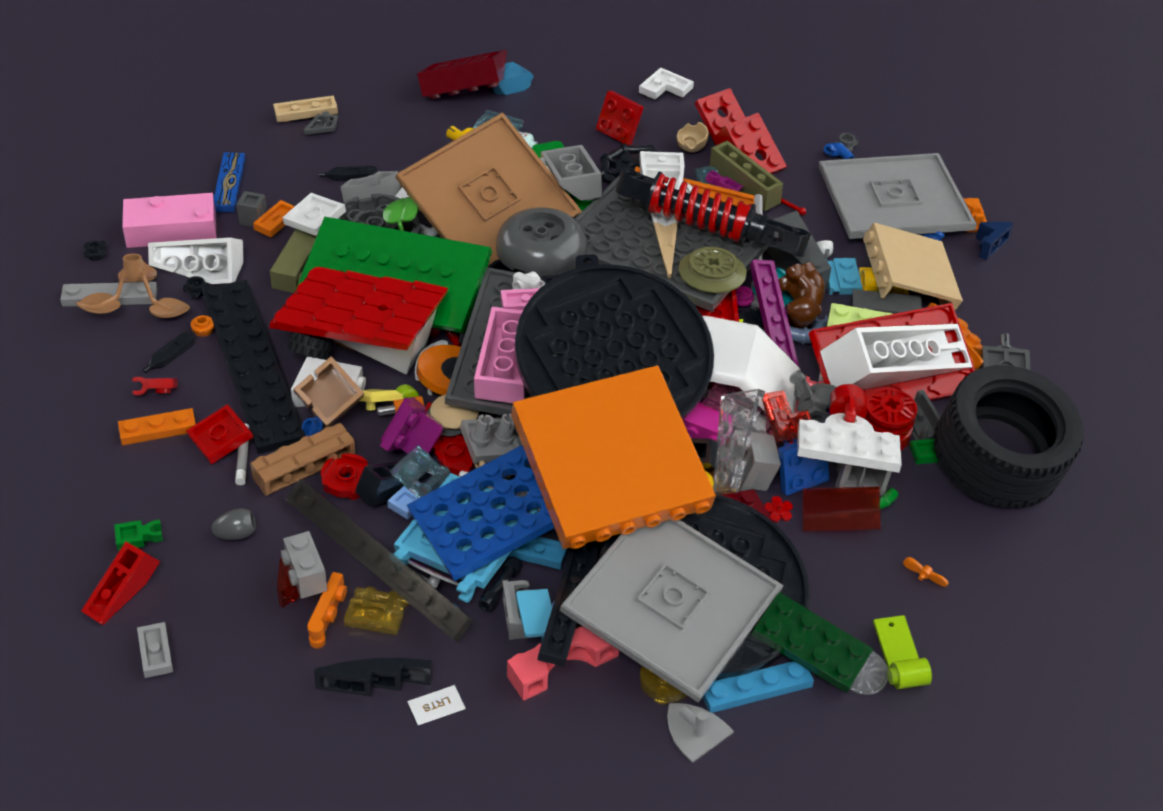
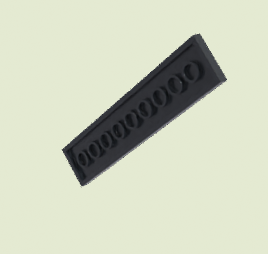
[202,280,306,454]

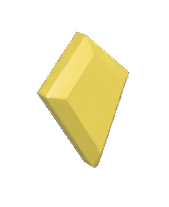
[360,389,403,410]

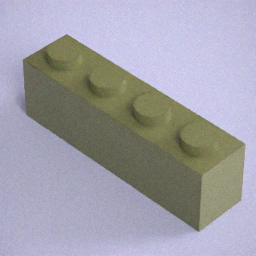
[709,141,784,211]
[270,229,317,293]

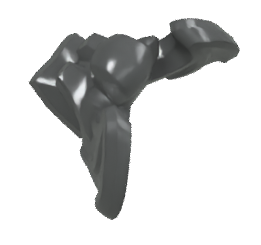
[789,370,836,423]

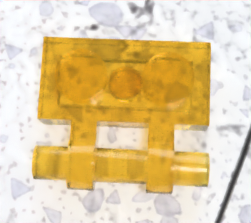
[344,586,409,635]

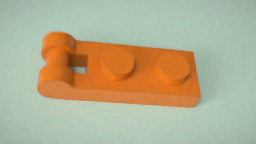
[307,572,347,649]

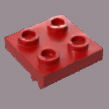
[595,91,644,145]

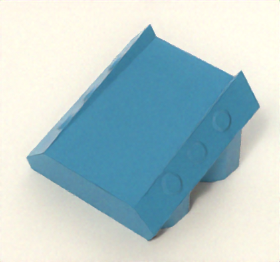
[493,62,534,95]

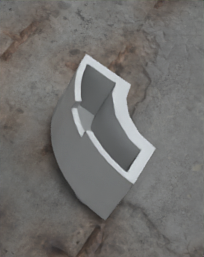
[341,171,401,202]

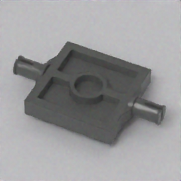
[981,333,1030,370]

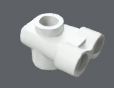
[512,271,545,289]

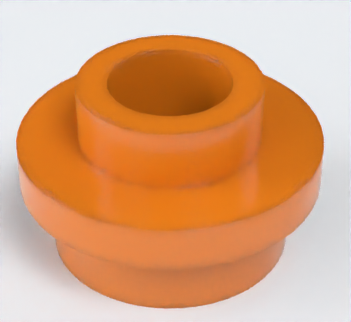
[191,315,214,337]

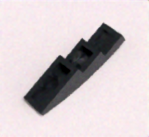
[314,658,433,697]

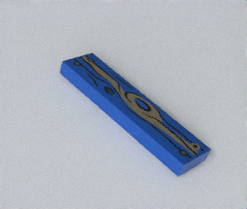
[214,152,246,212]

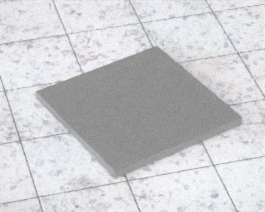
[818,153,976,239]
[560,520,784,703]

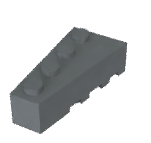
[765,211,831,289]

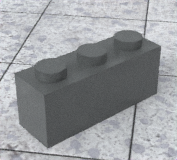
[850,289,922,314]

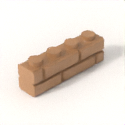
[250,423,355,496]

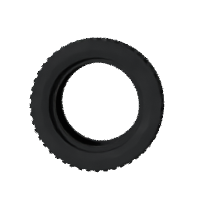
[933,365,1084,508]

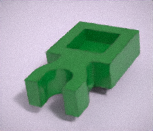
[114,519,163,551]

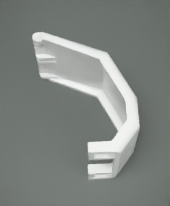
[702,316,801,429]

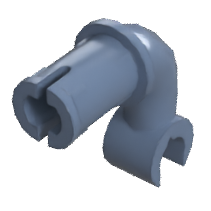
[790,315,828,345]

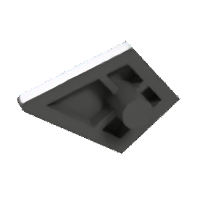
[303,111,338,135]

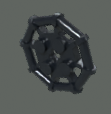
[600,143,659,184]

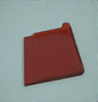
[803,486,881,531]

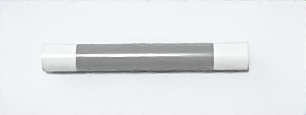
[235,423,250,485]

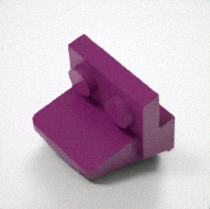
[380,397,444,461]

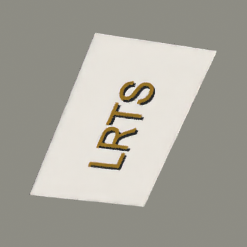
[407,685,466,725]

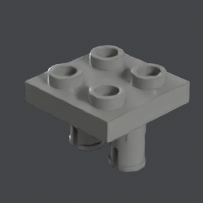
[460,413,519,463]

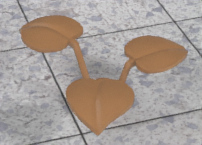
[76,254,190,318]

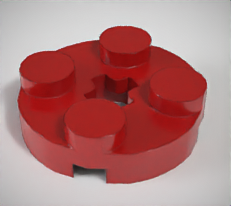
[321,453,368,500]

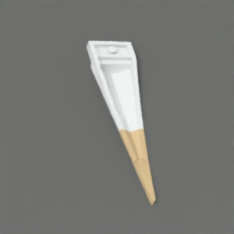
[639,151,685,279]

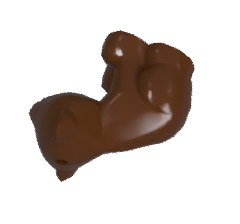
[778,262,825,329]

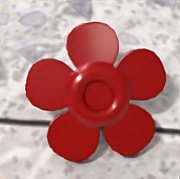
[765,496,793,523]

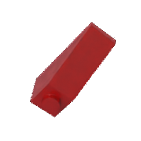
[81,541,161,625]

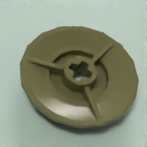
[678,246,747,293]

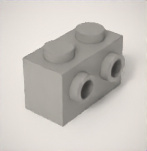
[280,531,327,599]

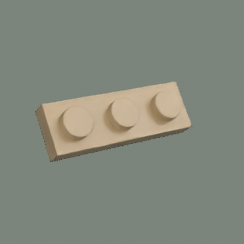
[273,95,338,122]

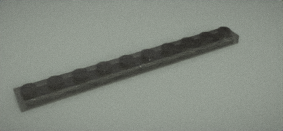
[285,478,474,642]

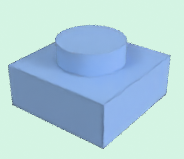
[388,486,422,520]

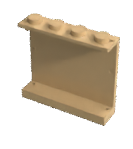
[863,222,963,311]

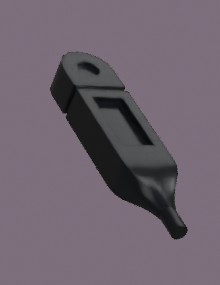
[319,166,378,181]
[143,332,195,373]

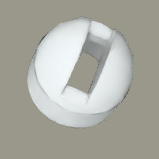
[817,240,833,258]

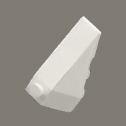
[148,238,243,284]

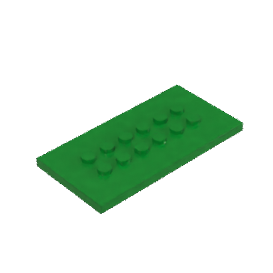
[295,216,493,333]

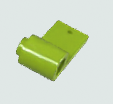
[873,615,932,690]

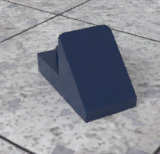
[976,222,1013,261]

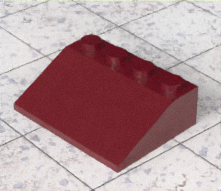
[417,49,507,99]

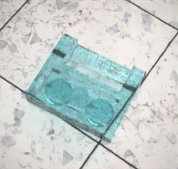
[390,445,451,499]

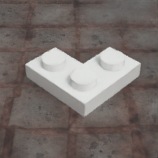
[639,68,694,99]

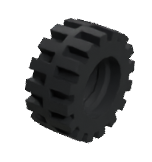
[287,332,333,360]

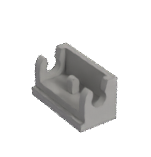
[502,580,532,640]

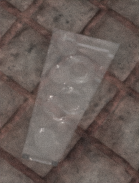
[713,389,765,495]

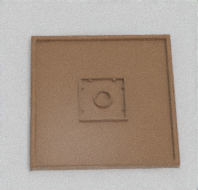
[395,112,582,267]

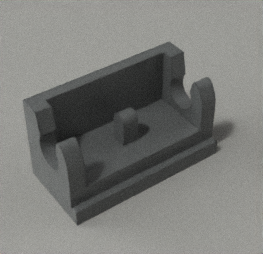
[911,390,940,440]

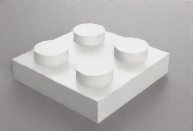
[282,193,346,236]

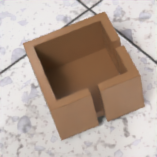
[293,357,364,427]

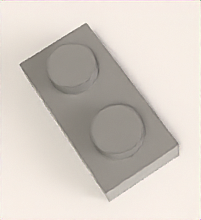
[137,622,173,678]

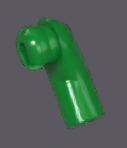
[863,488,898,512]

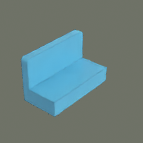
[516,589,552,640]

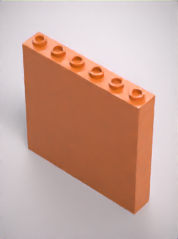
[511,365,716,549]

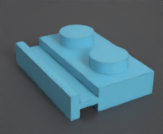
[826,258,863,295]

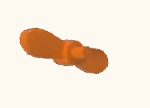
[903,557,949,587]

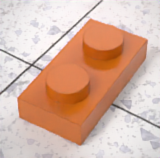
[253,200,295,237]

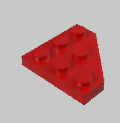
[425,402,478,476]

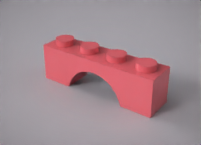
[507,626,619,701]

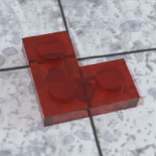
[761,390,812,443]

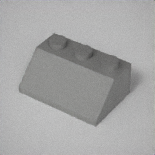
[541,145,602,201]

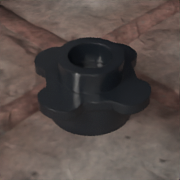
[83,241,107,261]
[182,276,210,298]

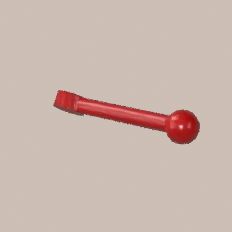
[781,198,806,216]

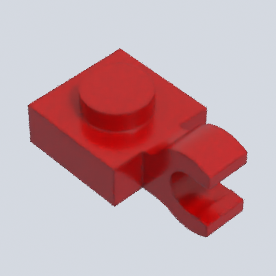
[132,377,178,395]

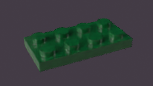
[751,592,873,693]

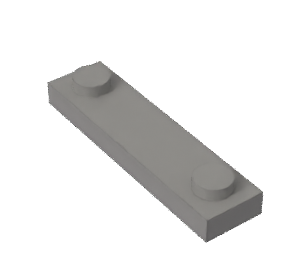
[60,282,158,307]

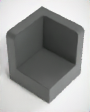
[236,191,267,227]

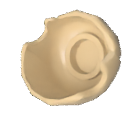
[676,122,709,153]

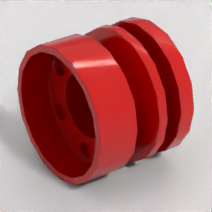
[865,388,918,451]

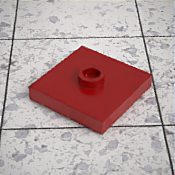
[186,404,253,465]

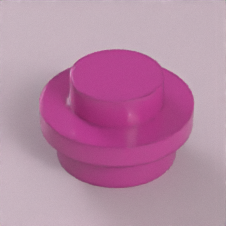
[736,286,754,307]

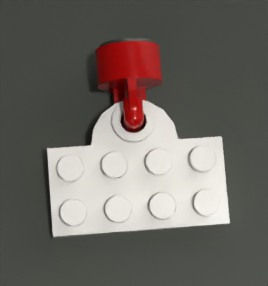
[797,384,902,473]

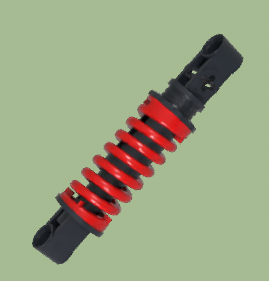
[616,169,811,257]

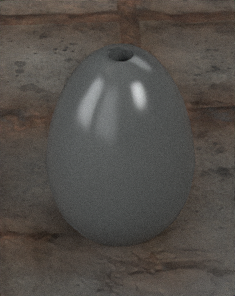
[212,508,256,540]

